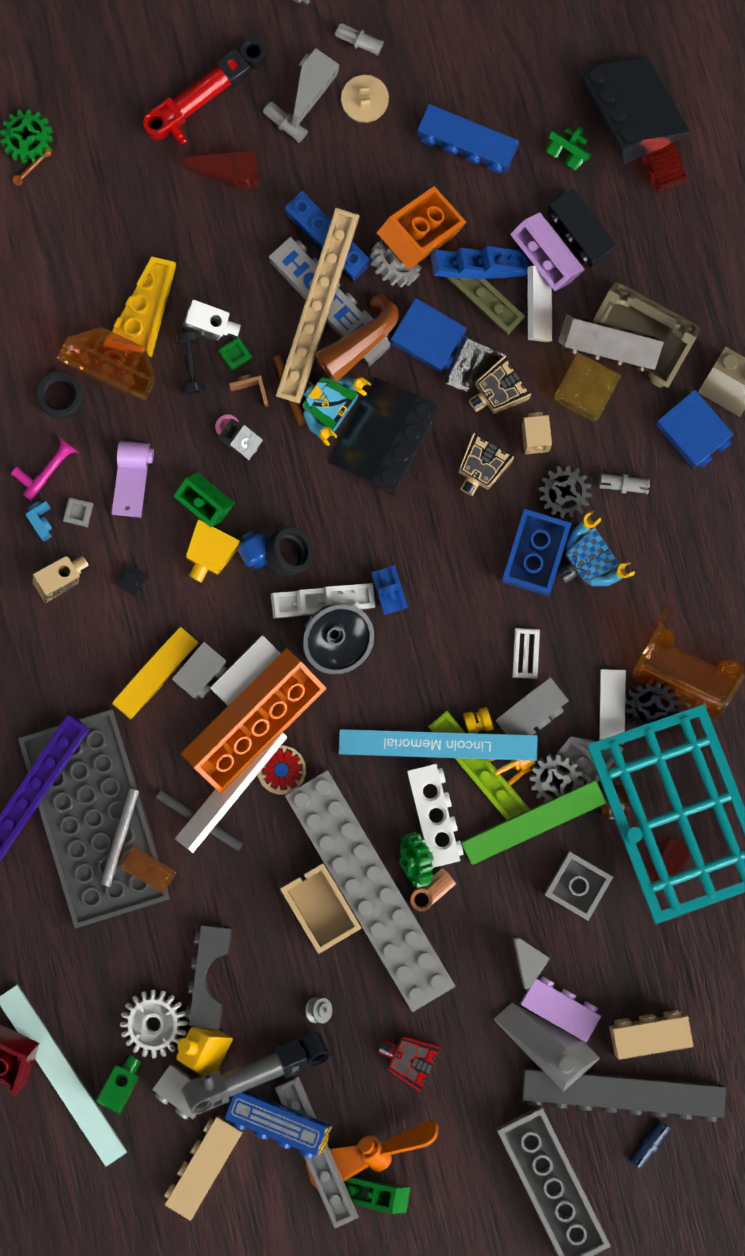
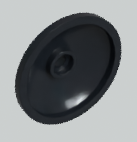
[302,603,374,674]

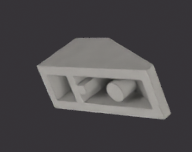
[292,48,339,128]

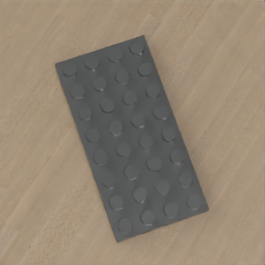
[18,709,171,929]

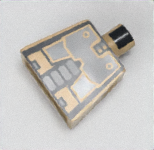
[469,356,531,414]
[459,433,514,496]
[33,556,90,604]

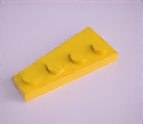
[103,257,176,357]

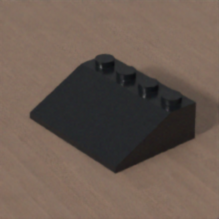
[581,57,690,164]
[330,377,440,497]

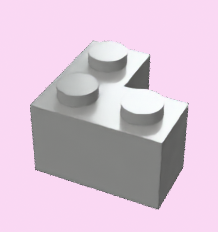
[496,678,569,735]

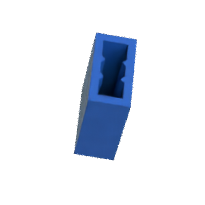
[391,298,468,374]
[656,390,733,469]

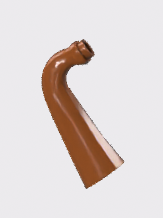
[314,294,399,383]

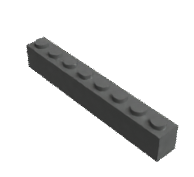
[522,1068,726,1122]

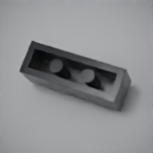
[548,188,617,268]

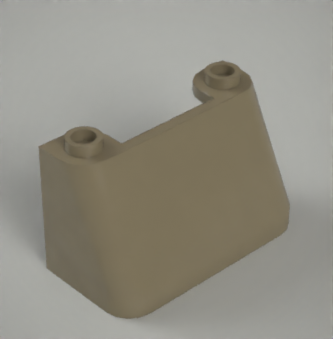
[593,282,700,388]

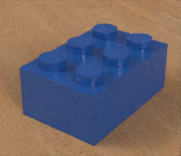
[501,509,572,596]

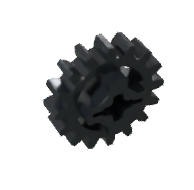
[625,678,679,732]

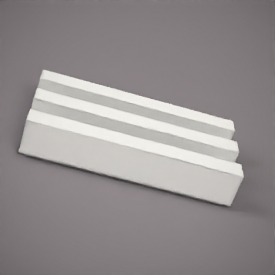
[512,628,540,679]

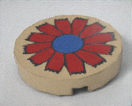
[258,745,306,795]

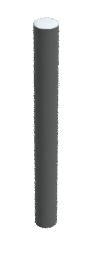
[156,790,244,852]

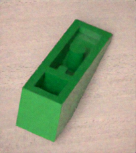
[344,1176,410,1214]

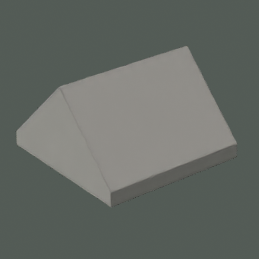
[513,937,550,989]

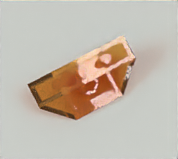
[57,327,156,401]

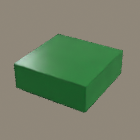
[218,337,252,371]

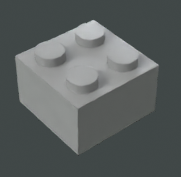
[543,852,613,920]

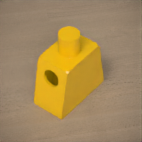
[186,520,241,583]
[177,1027,233,1076]

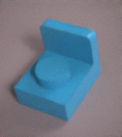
[25,501,52,542]

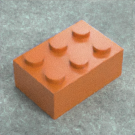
[377,186,466,269]

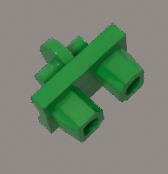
[546,126,592,170]

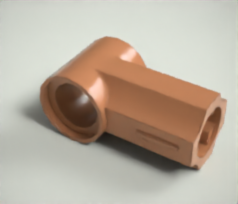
[409,868,456,912]

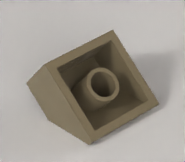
[698,346,745,418]

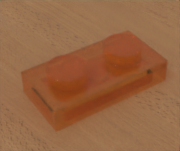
[121,847,177,893]

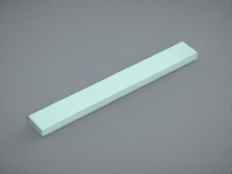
[0,985,128,1166]

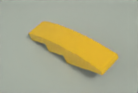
[112,627,199,720]

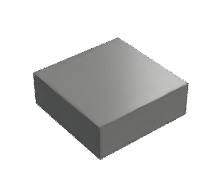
[63,497,94,528]

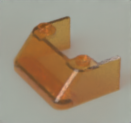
[632,606,745,718]

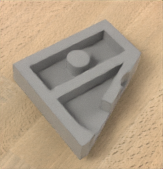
[555,736,624,782]

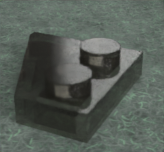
[443,337,506,392]

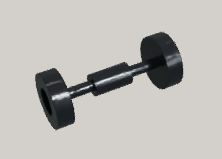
[175,332,206,395]

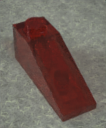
[182,150,259,190]

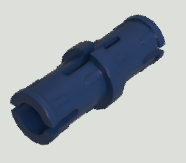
[628,1120,672,1169]

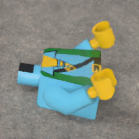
[303,376,371,446]

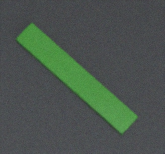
[461,779,607,865]

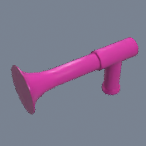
[11,437,79,500]

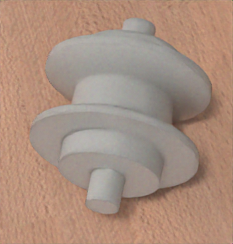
[305,998,332,1023]

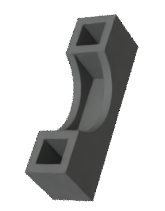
[185,925,232,1029]

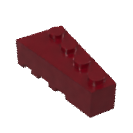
[0,1025,40,1097]

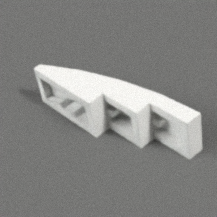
[271,583,375,619]

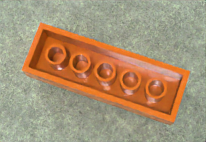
[180,648,327,793]

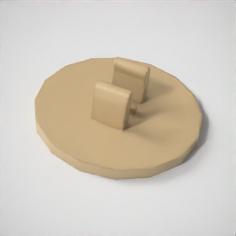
[341,75,389,123]

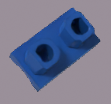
[371,565,408,615]

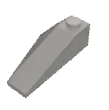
[494,1003,599,1092]

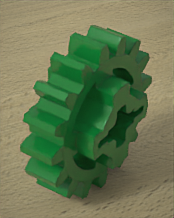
[0,109,54,163]
[399,832,434,888]

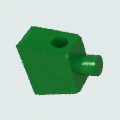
[97,1055,141,1115]

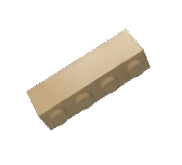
[164,1115,244,1221]

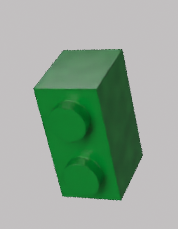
[173,472,235,527]

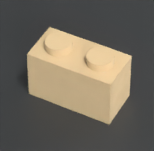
[522,412,552,455]

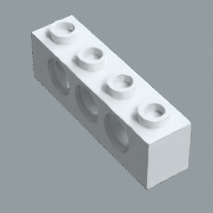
[407,764,464,868]

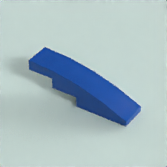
[430,246,530,279]

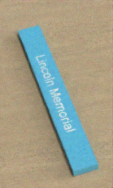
[339,729,538,761]

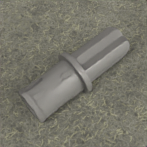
[335,24,384,56]
[263,102,308,143]

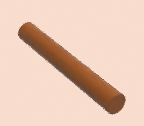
[272,355,307,426]

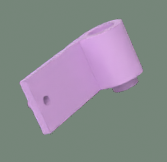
[112,441,154,518]

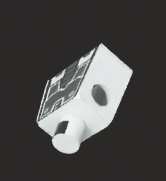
[182,300,241,341]

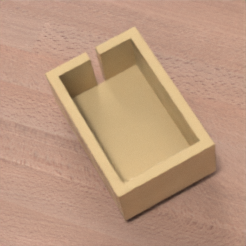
[280,863,362,954]
[609,1010,693,1060]

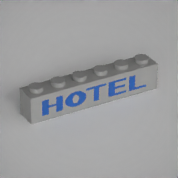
[269,237,390,367]

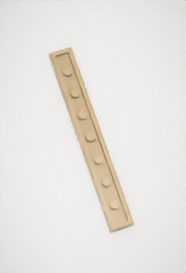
[276,208,360,404]

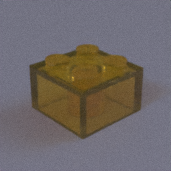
[553,353,621,423]

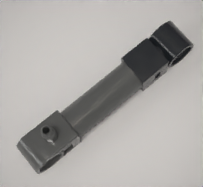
[182,1032,331,1114]

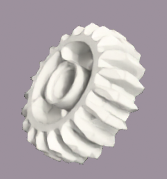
[120,990,188,1058]

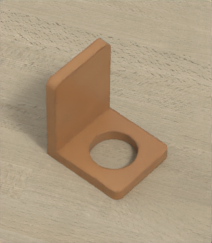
[229,375,269,407]

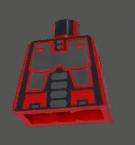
[378,1035,441,1092]

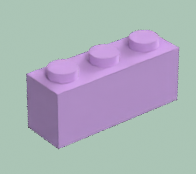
[510,213,585,291]
[520,976,601,1042]

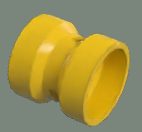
[463,707,493,734]

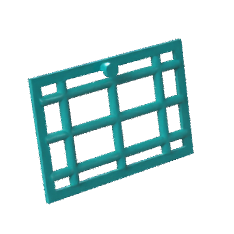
[587,704,745,924]

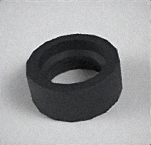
[36,370,84,419]
[265,527,313,577]

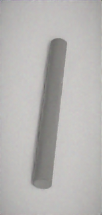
[101,788,139,887]

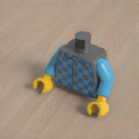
[558,511,635,586]

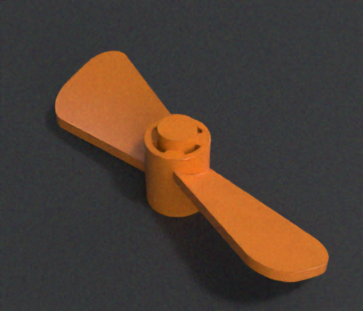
[306,1120,438,1189]

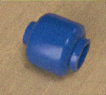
[237,531,268,570]

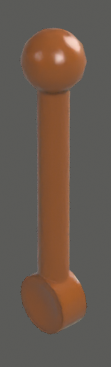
[12,148,52,186]

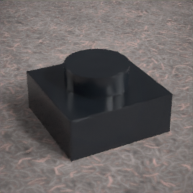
[114,563,149,597]

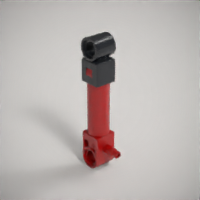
[143,38,266,145]

